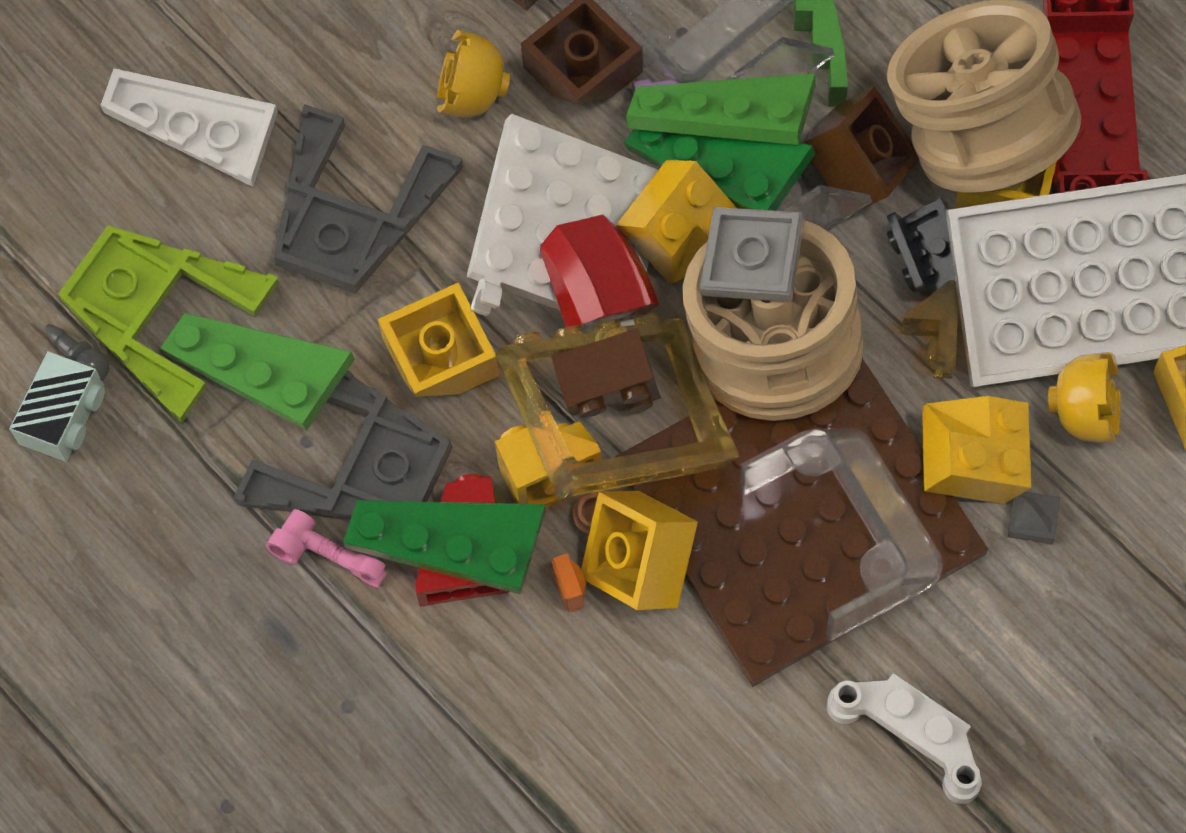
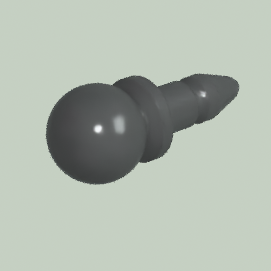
[45,324,109,381]

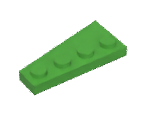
[626,73,816,145]
[160,313,355,431]

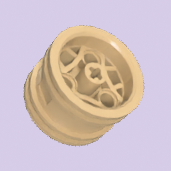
[682,221,864,421]

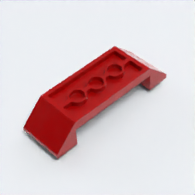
[1043,0,1148,194]

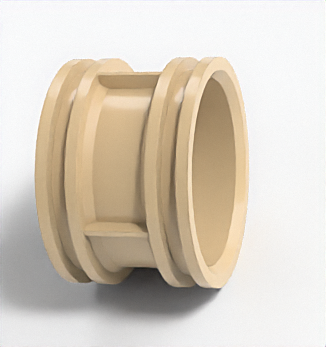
[887,0,1081,193]

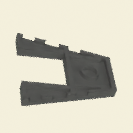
[274,104,463,294]
[233,370,453,518]

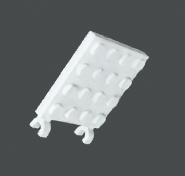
[466,114,658,342]

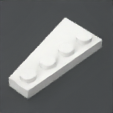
[101,68,278,187]

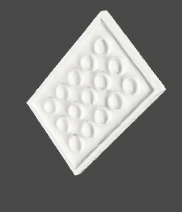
[945,174,1186,387]

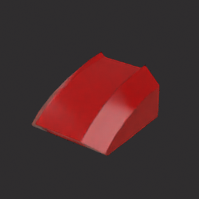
[540,214,660,334]

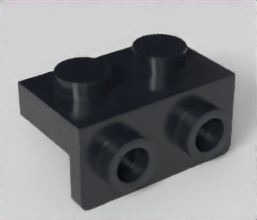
[887,198,956,301]

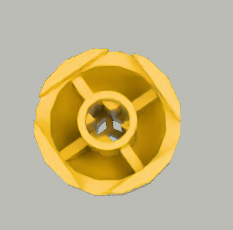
[437,30,510,118]
[1048,352,1121,443]

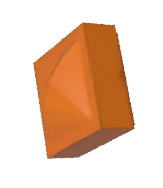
[551,553,586,613]

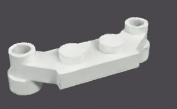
[827,673,982,804]

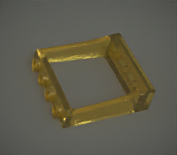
[495,313,739,499]

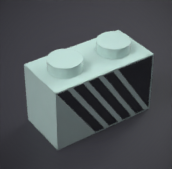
[9,351,105,462]

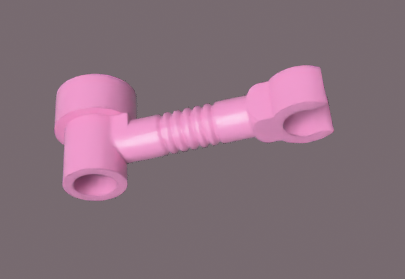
[265,509,387,588]

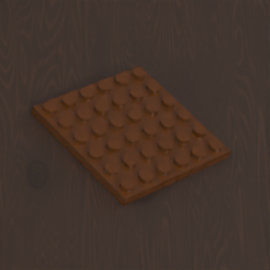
[615,358,988,687]

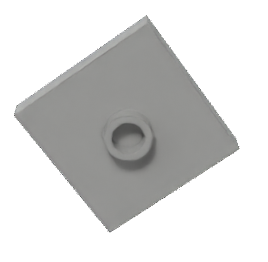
[700,207,805,302]

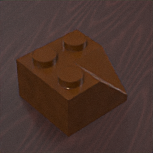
[521,0,643,104]
[803,86,919,215]
[551,328,661,418]

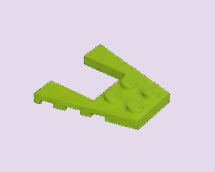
[58,225,279,423]

